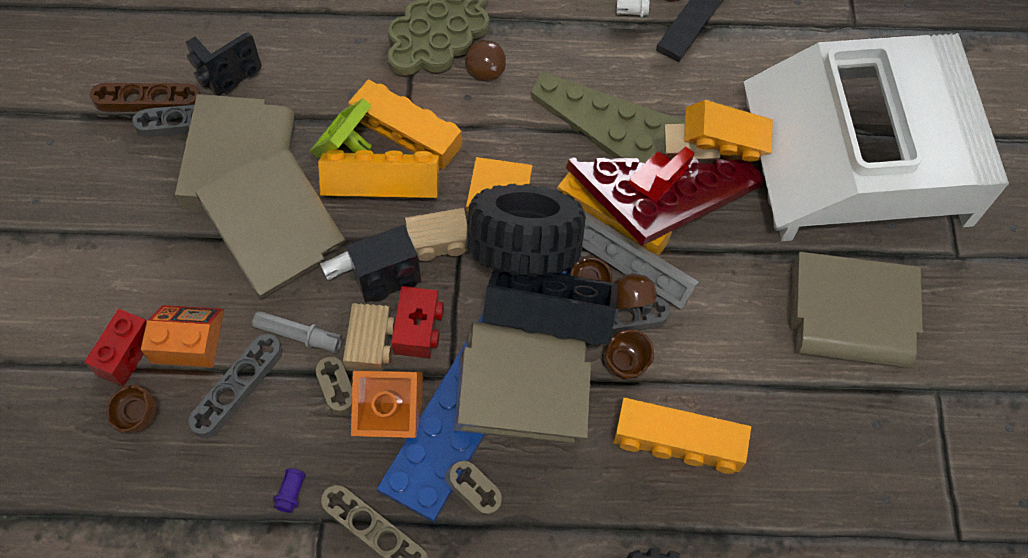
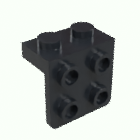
[186,32,262,96]

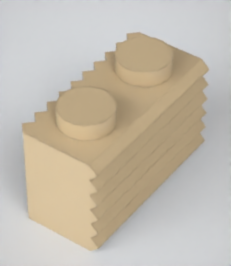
[405,208,469,261]
[343,303,396,371]

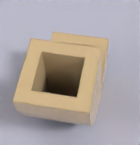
[664,124,720,164]

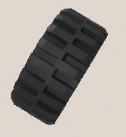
[466,184,586,277]

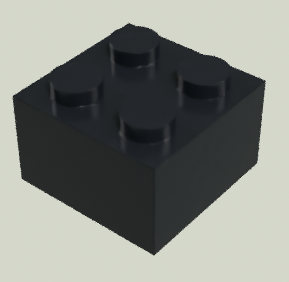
[346,225,421,303]

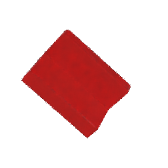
[628,146,695,203]

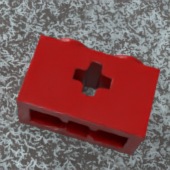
[391,286,444,359]
[84,308,147,387]

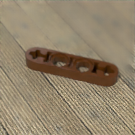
[90,83,200,112]

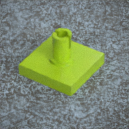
[310,98,372,158]

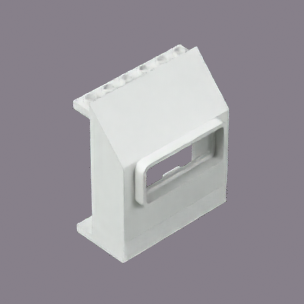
[744,33,1009,241]

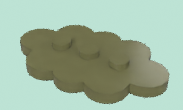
[387,0,489,76]

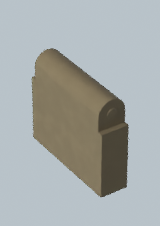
[175,94,295,210]
[195,149,346,300]
[790,252,923,368]
[453,321,591,445]

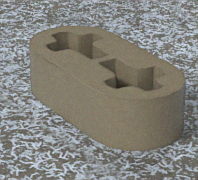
[316,356,352,416]
[445,461,502,515]

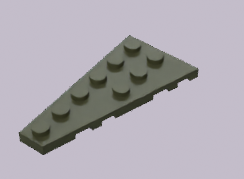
[531,71,685,163]

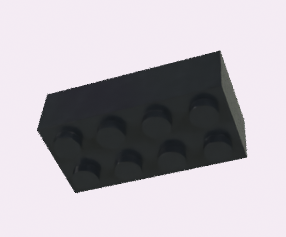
[482,269,618,345]

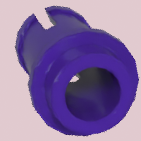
[273,468,306,513]

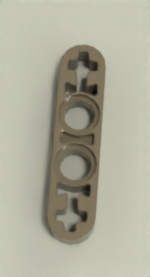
[321,485,428,558]

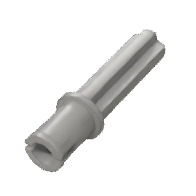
[252,311,343,354]

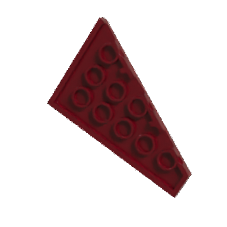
[566,158,765,246]

